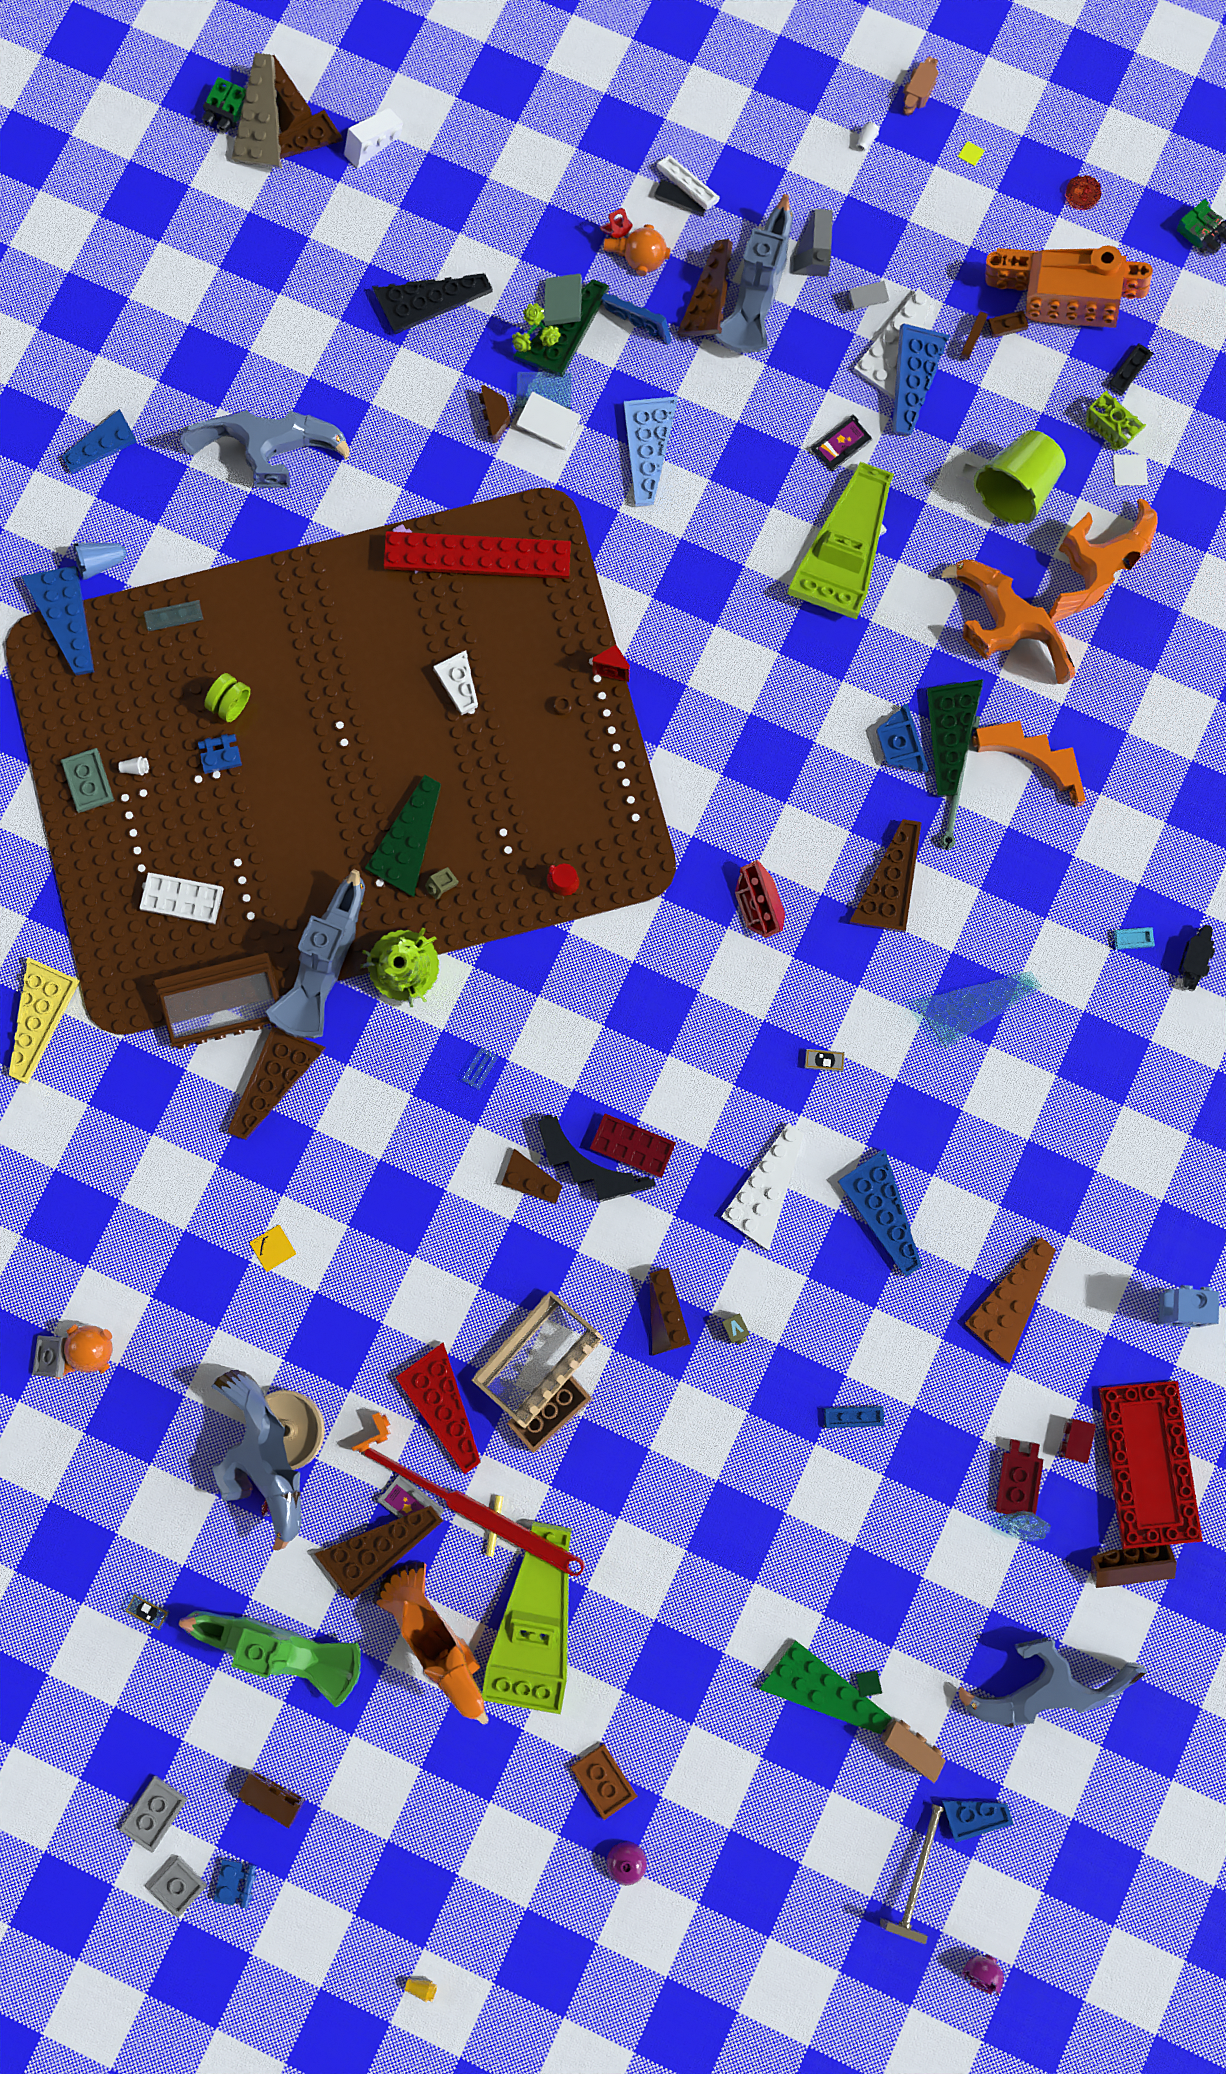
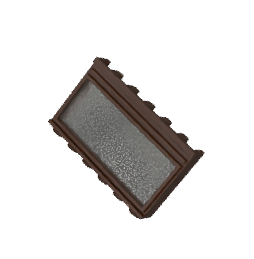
[154,952,281,1049]

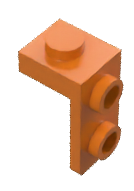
[352,1412,391,1453]

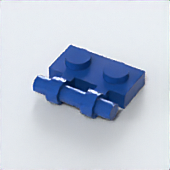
[198,734,242,774]
[213,1858,257,1909]

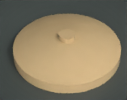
[265,1390,325,1470]

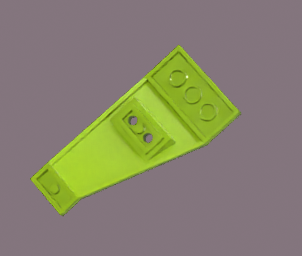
[787,461,894,620]

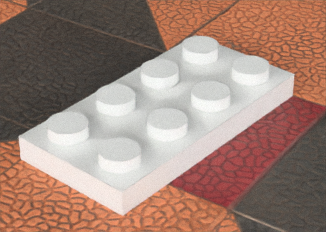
[140,872,224,925]

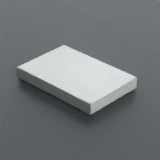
[516,392,581,450]

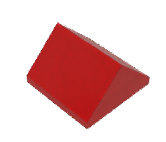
[592,645,630,682]

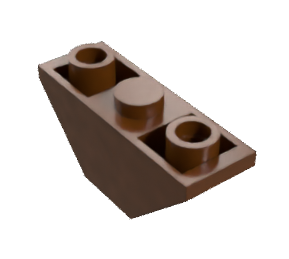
[478,385,511,444]

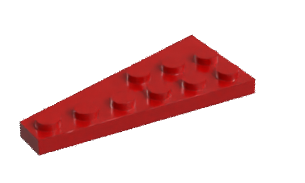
[395,1342,481,1474]

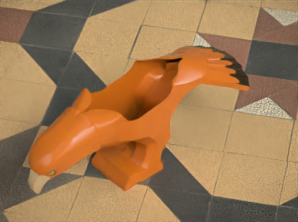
[941,559,1076,684]
[372,1562,489,1724]

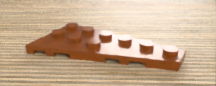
[964,1237,1056,1364]

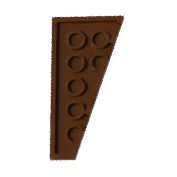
[677,239,733,337]
[849,819,922,933]
[227,1026,326,1140]
[314,1505,444,1601]

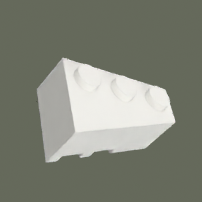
[344,108,403,169]

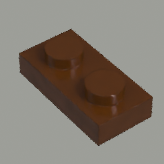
[988,310,1029,338]

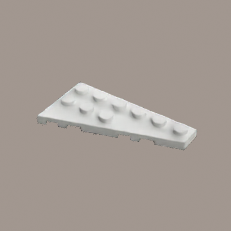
[853,288,933,400]
[721,1123,804,1251]

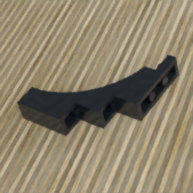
[538,1114,656,1203]

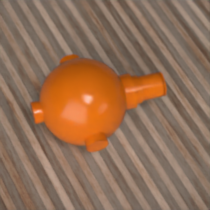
[604,224,671,276]
[55,1324,113,1379]

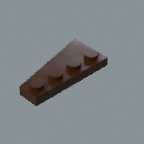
[278,110,343,159]

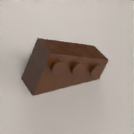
[238,1770,306,1829]

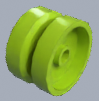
[204,673,251,722]

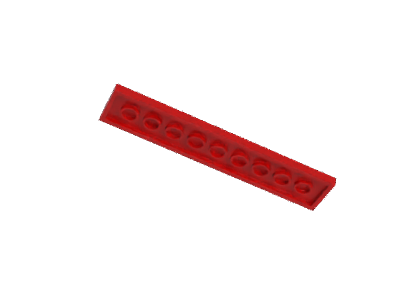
[384,531,571,579]

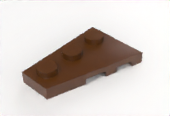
[501,1149,563,1204]

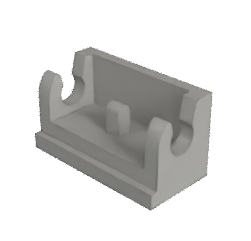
[847,281,889,311]

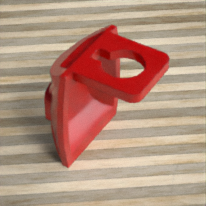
[600,208,633,238]

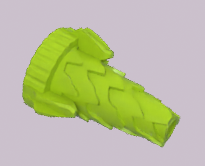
[361,927,440,1008]

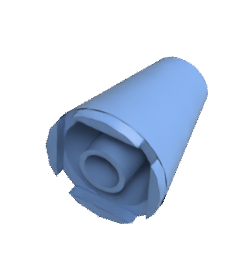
[73,542,127,580]

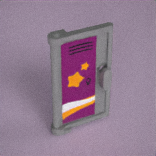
[377,1474,444,1518]

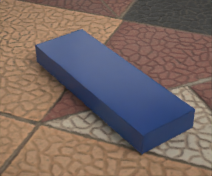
[824,1406,885,1428]

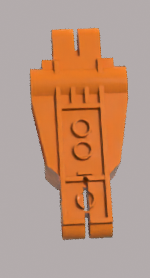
[985,245,1153,328]

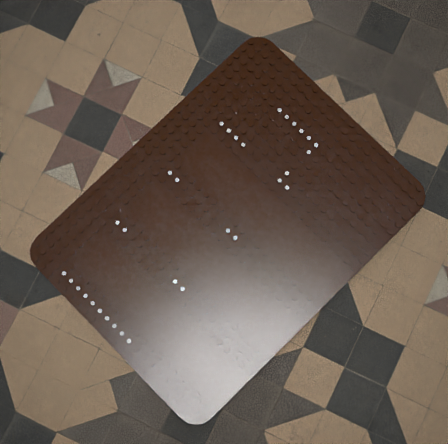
[6,487,676,1035]

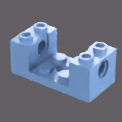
[1158,1285,1219,1328]

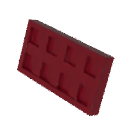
[590,1113,676,1179]

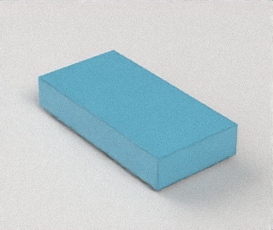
[1113,927,1155,950]

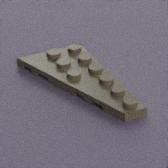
[231,53,282,169]

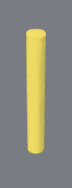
[486,1495,503,1557]

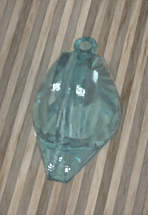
[998,1511,1051,1542]

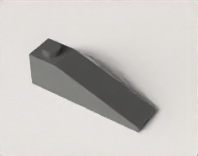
[792,208,833,277]

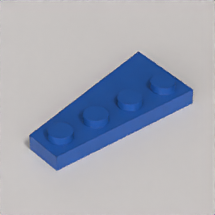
[601,293,672,345]
[62,409,137,474]

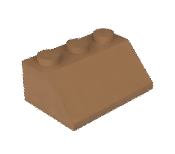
[880,1719,946,1783]

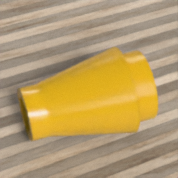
[405,1979,437,2003]

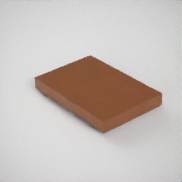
[570,1743,638,1820]

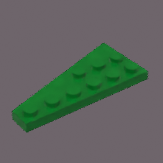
[758,1640,892,1734]

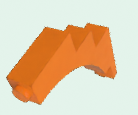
[972,721,1086,807]

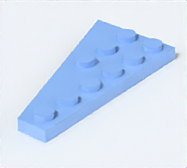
[624,396,678,507]

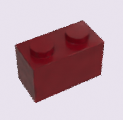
[1059,1418,1096,1464]

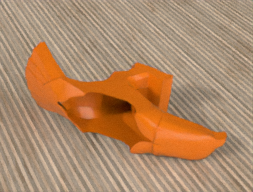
[1048,498,1158,623]

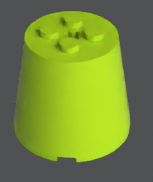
[974,430,1066,525]

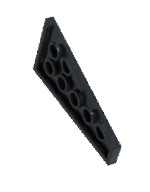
[372,273,493,335]

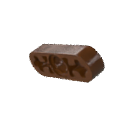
[960,311,988,361]

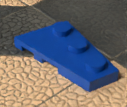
[942,1800,1014,1842]

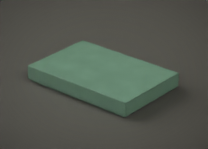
[544,273,582,326]
[61,748,115,813]

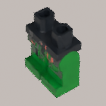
[202,77,247,133]
[1177,199,1226,255]

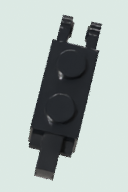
[1178,925,1215,992]

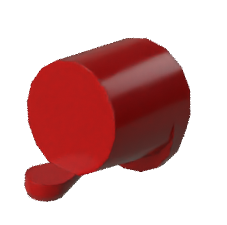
[547,863,580,896]

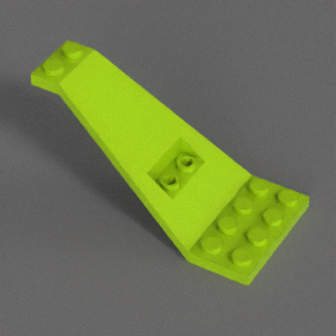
[482,1522,572,1714]

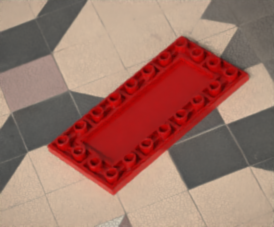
[1098,1381,1203,1549]

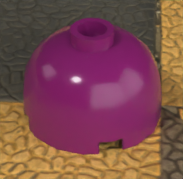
[606,1841,647,1886]
[961,1954,1004,1996]

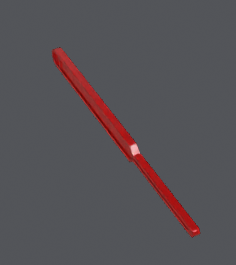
[364,1448,585,1576]

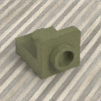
[425,867,459,900]

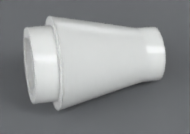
[856,121,879,151]
[119,756,149,775]

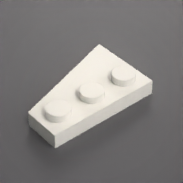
[433,650,478,715]

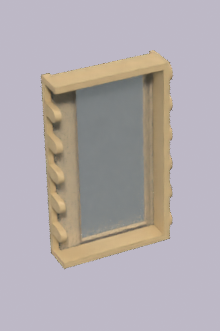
[472,1291,604,1428]

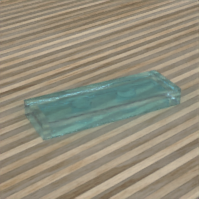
[144,600,203,631]

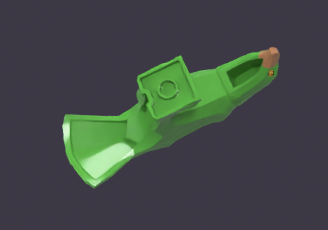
[179,1611,361,1707]

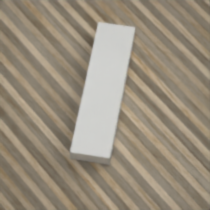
[656,155,720,210]

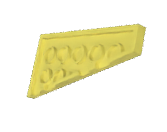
[9,957,80,1084]

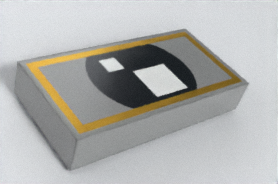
[805,1049,845,1072]

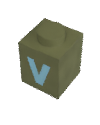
[721,1313,750,1345]

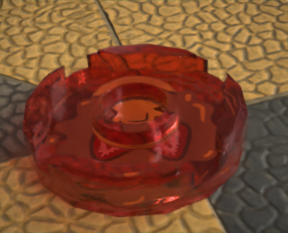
[1065,175,1102,210]

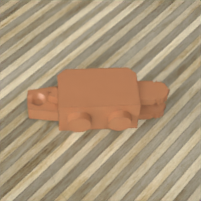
[903,56,938,116]

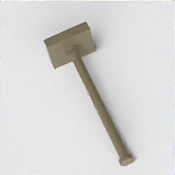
[879,1804,944,1945]

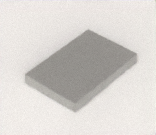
[119,1775,189,1853]

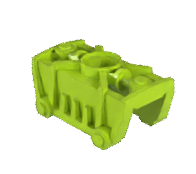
[1086,390,1146,451]

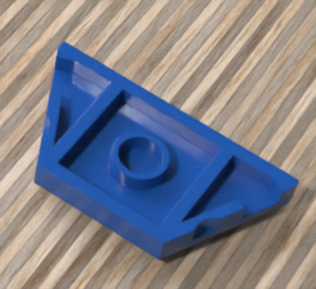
[876,703,929,773]

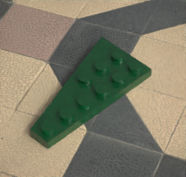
[513,279,609,378]
[927,679,984,797]
[365,775,441,898]

